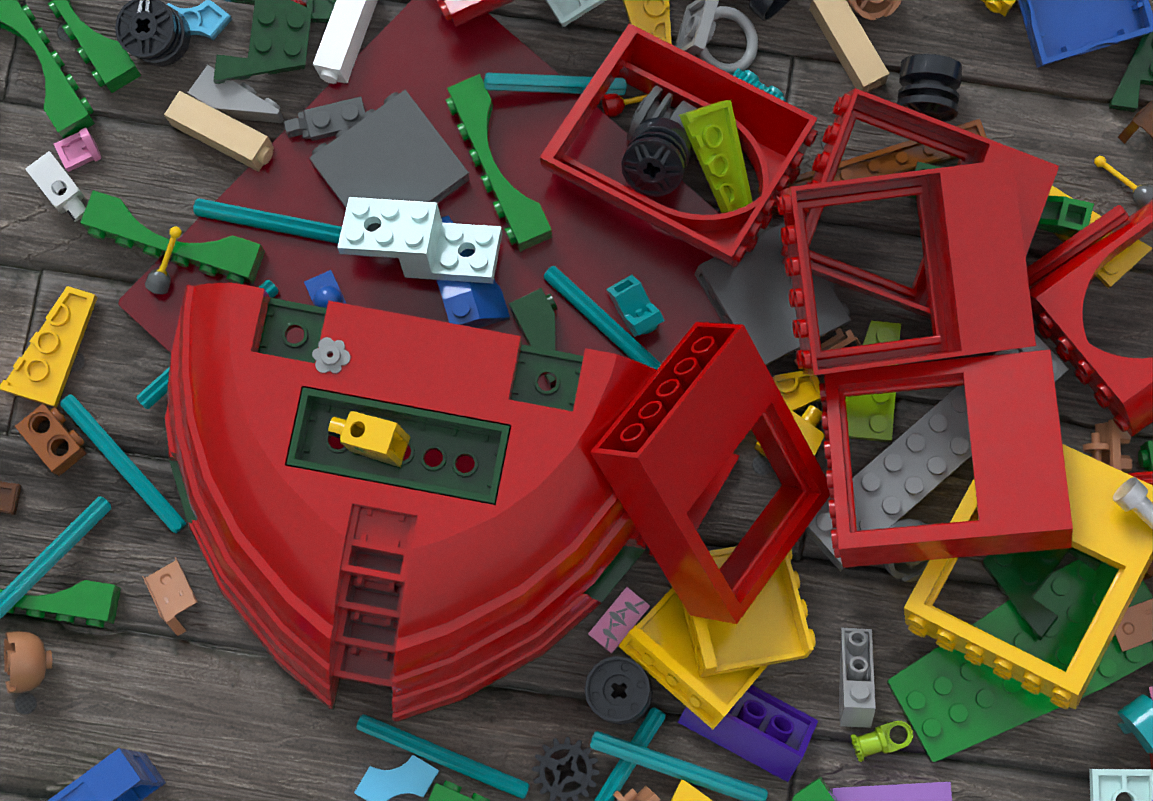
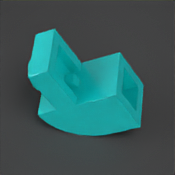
[606,275,665,337]
[1117,694,1153,753]

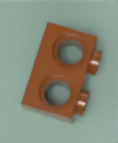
[15,403,87,476]

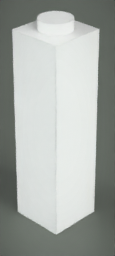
[313,0,378,84]

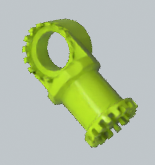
[850,721,913,762]

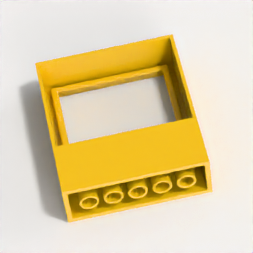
[904,444,1153,710]

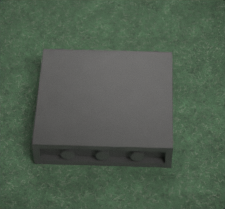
[309,90,469,232]
[695,222,851,366]

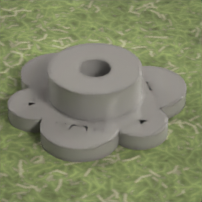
[312,337,351,374]

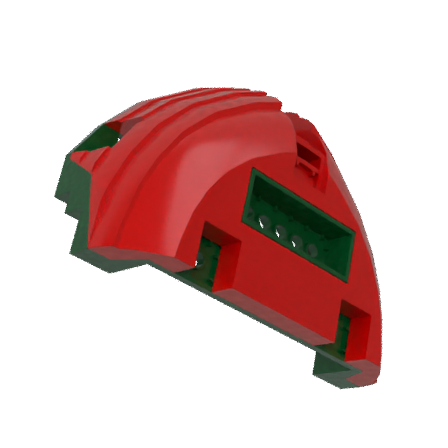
[165,283,656,722]

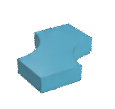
[167,0,232,41]
[354,755,440,801]

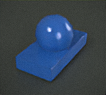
[304,270,346,308]

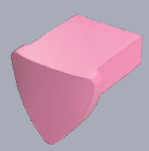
[54,127,101,172]

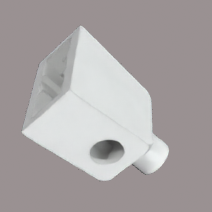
[25,151,86,222]

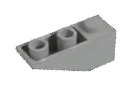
[187,65,284,123]
[839,628,876,728]

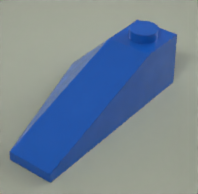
[437,216,510,328]

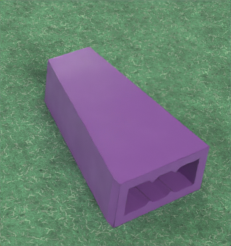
[830,782,952,801]

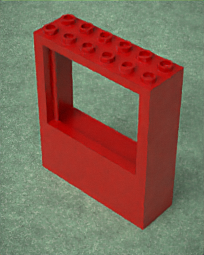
[780,88,1059,319]
[777,159,1036,375]
[590,322,830,624]
[819,349,1073,568]

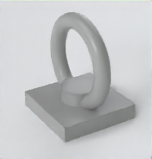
[675,0,758,75]

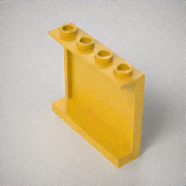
[683,546,816,678]
[618,587,768,730]

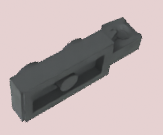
[284,97,365,141]

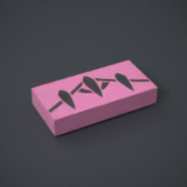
[588,587,650,654]

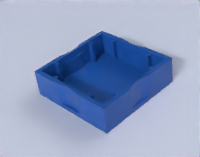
[1018,0,1153,68]
[48,748,166,801]

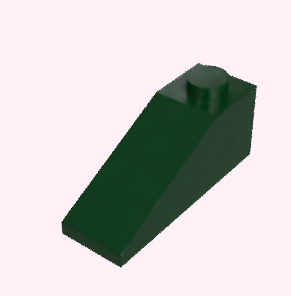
[509,288,558,388]

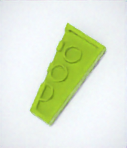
[679,100,753,213]
[846,321,901,442]

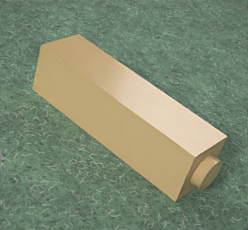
[809,0,890,93]
[164,91,274,172]

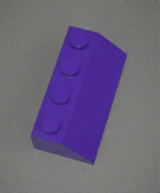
[678,685,818,782]

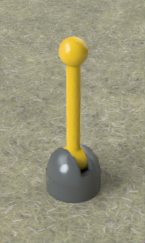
[1094,156,1153,208]
[145,226,182,294]

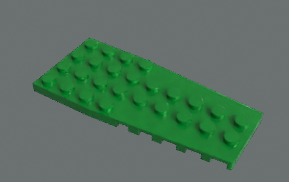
[887,559,1153,763]

